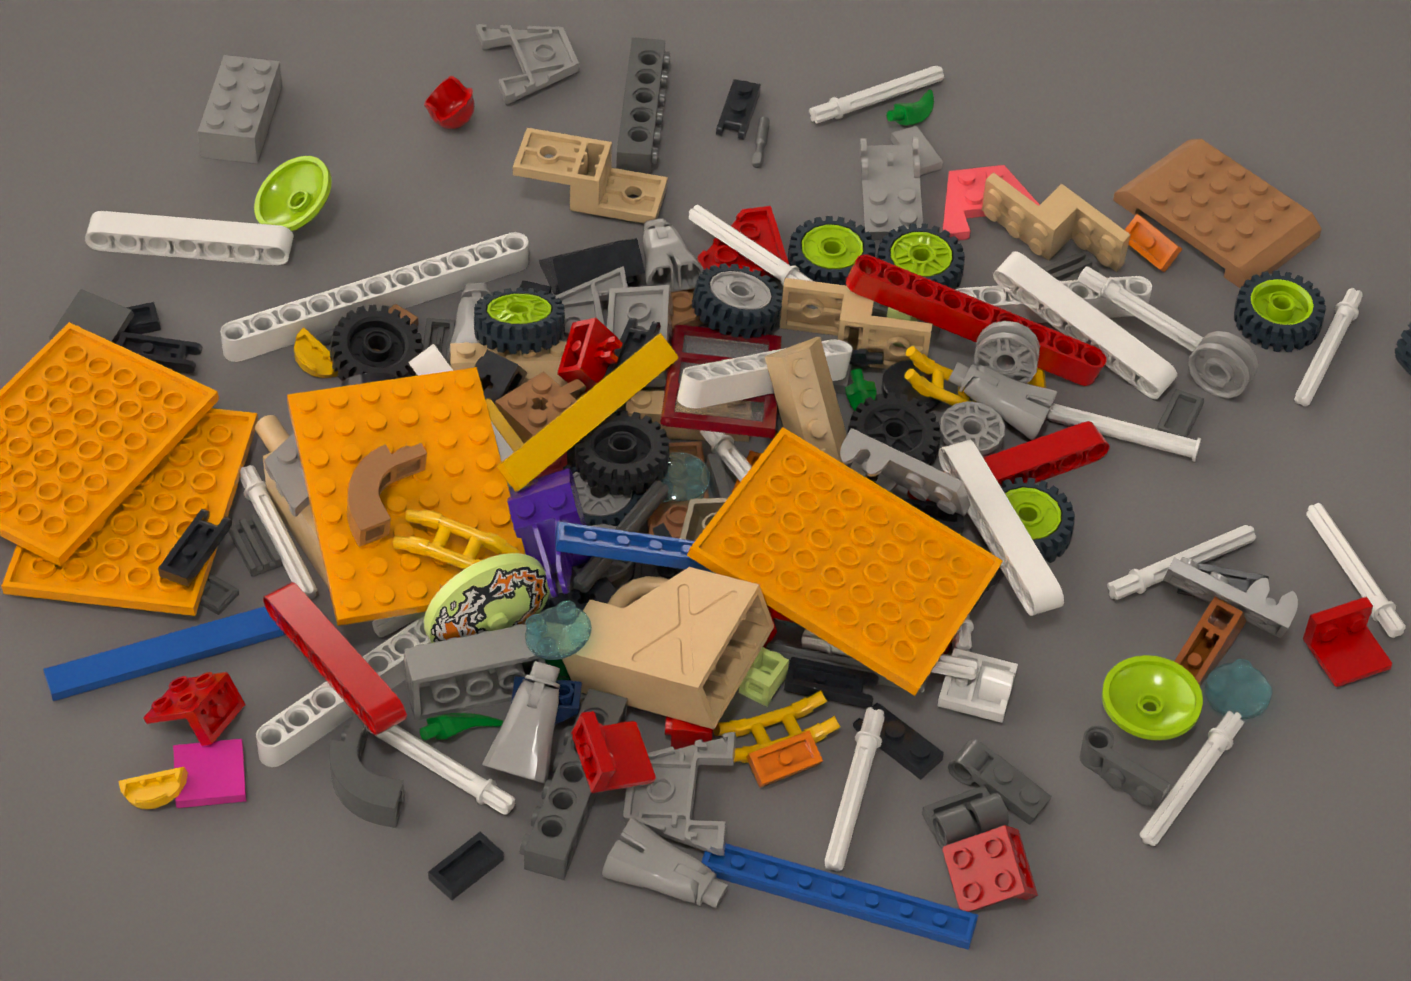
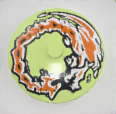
[424,553,550,643]

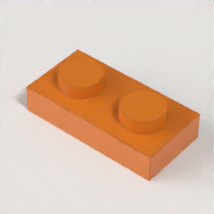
[1125,214,1182,272]
[746,730,823,788]

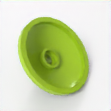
[254,156,332,231]
[1102,655,1203,740]

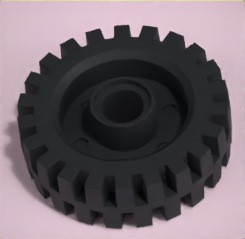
[330,305,423,381]
[847,393,941,466]
[575,411,669,496]

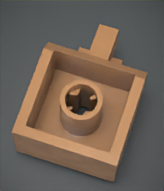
[495,371,586,443]

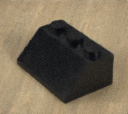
[539,238,645,294]

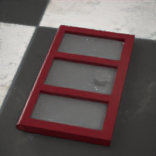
[660,324,782,439]

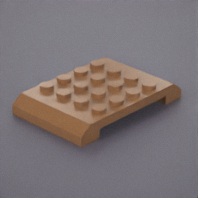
[1113,139,1322,288]

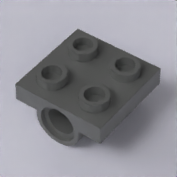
[922,785,1009,849]

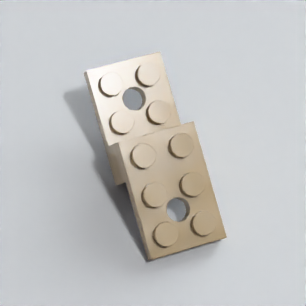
[513,128,668,223]
[982,172,1130,272]
[780,278,932,369]

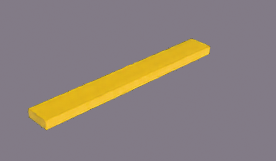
[496,333,679,492]

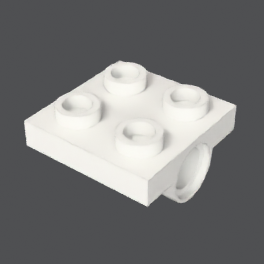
[937,648,1018,723]

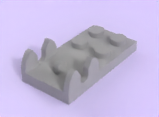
[860,136,923,240]
[607,285,673,388]
[840,428,970,516]
[1163,557,1298,638]

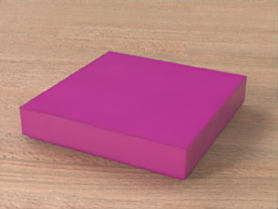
[173,739,246,808]

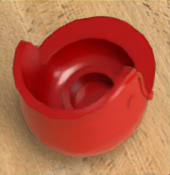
[424,76,475,129]

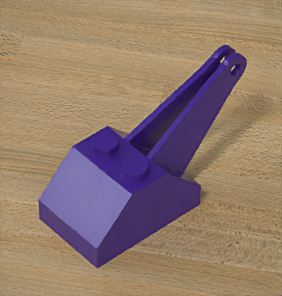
[507,468,592,598]

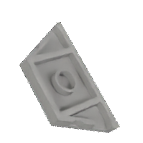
[264,433,310,517]

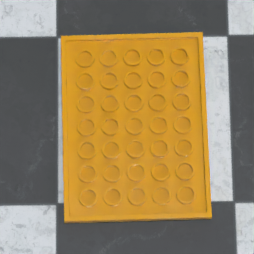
[0,322,219,566]
[287,367,526,626]
[1,408,258,616]
[687,427,1003,696]

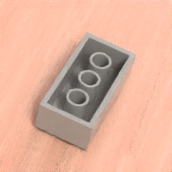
[198,55,282,164]
[404,622,545,721]

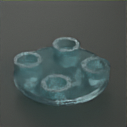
[661,452,710,502]
[525,601,592,660]
[1205,659,1273,720]

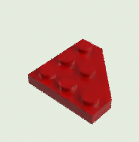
[697,206,789,278]

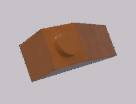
[1174,596,1247,686]

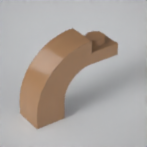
[347,443,427,547]

